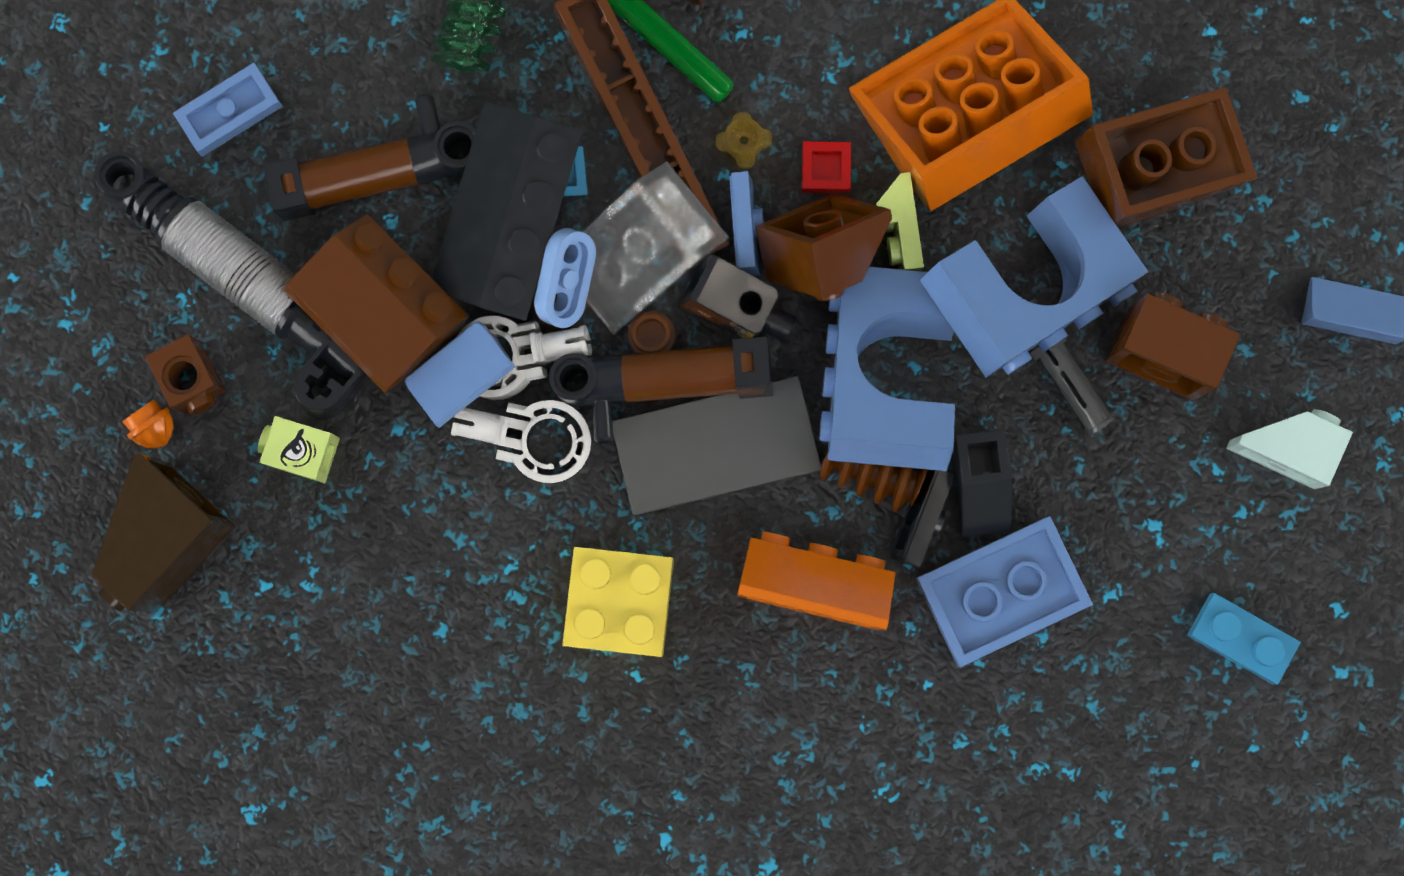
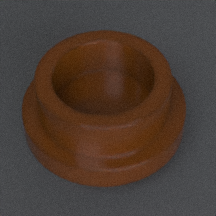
[627,311,676,353]

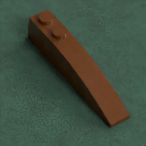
[553,0,730,266]

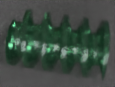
[430,0,510,73]

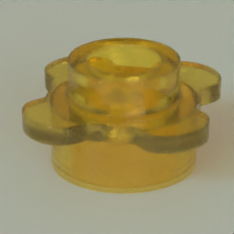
[715,112,772,169]

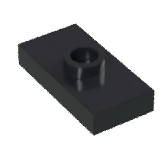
[890,469,955,567]

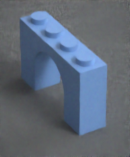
[920,176,1148,378]
[819,267,955,471]

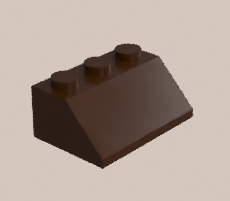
[284,214,468,393]

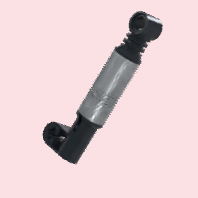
[94,151,370,420]

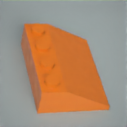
[849,0,1093,212]

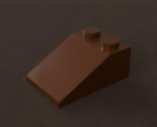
[1075,87,1258,227]

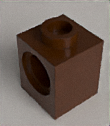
[144,334,226,415]

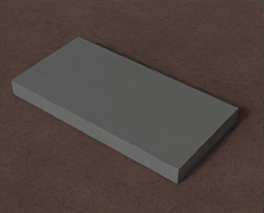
[613,376,821,516]

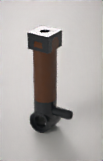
[263,94,476,221]
[549,337,774,444]

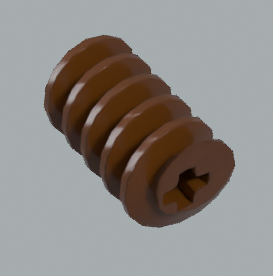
[820,451,928,513]

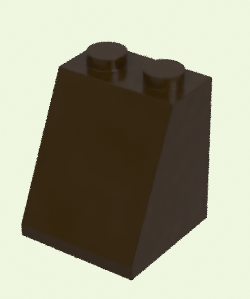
[91,453,236,612]

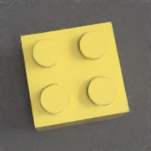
[562,547,674,657]

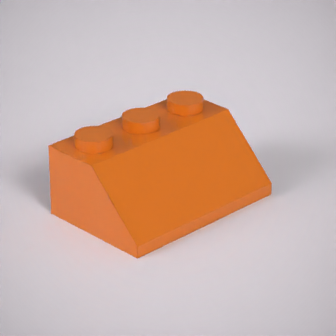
[737,531,896,630]

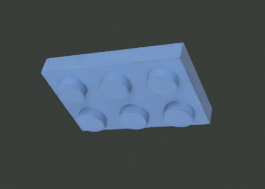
[915,516,1093,667]

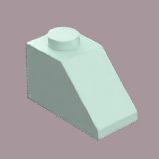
[1226,409,1353,489]

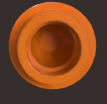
[122,399,174,449]

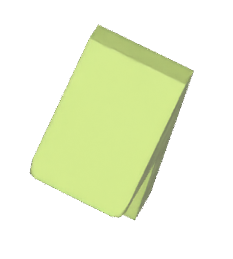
[876,172,924,271]

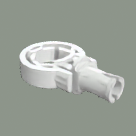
[459,316,592,400]
[451,400,591,483]

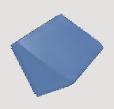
[1301,277,1404,344]
[404,321,515,428]

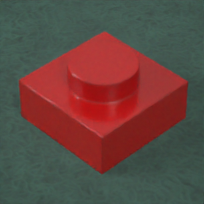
[802,141,851,194]

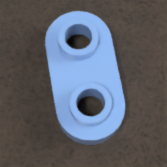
[534,228,596,328]

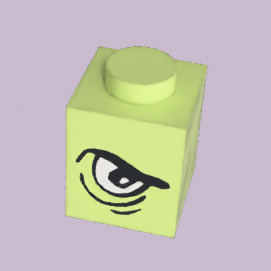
[258,416,340,484]

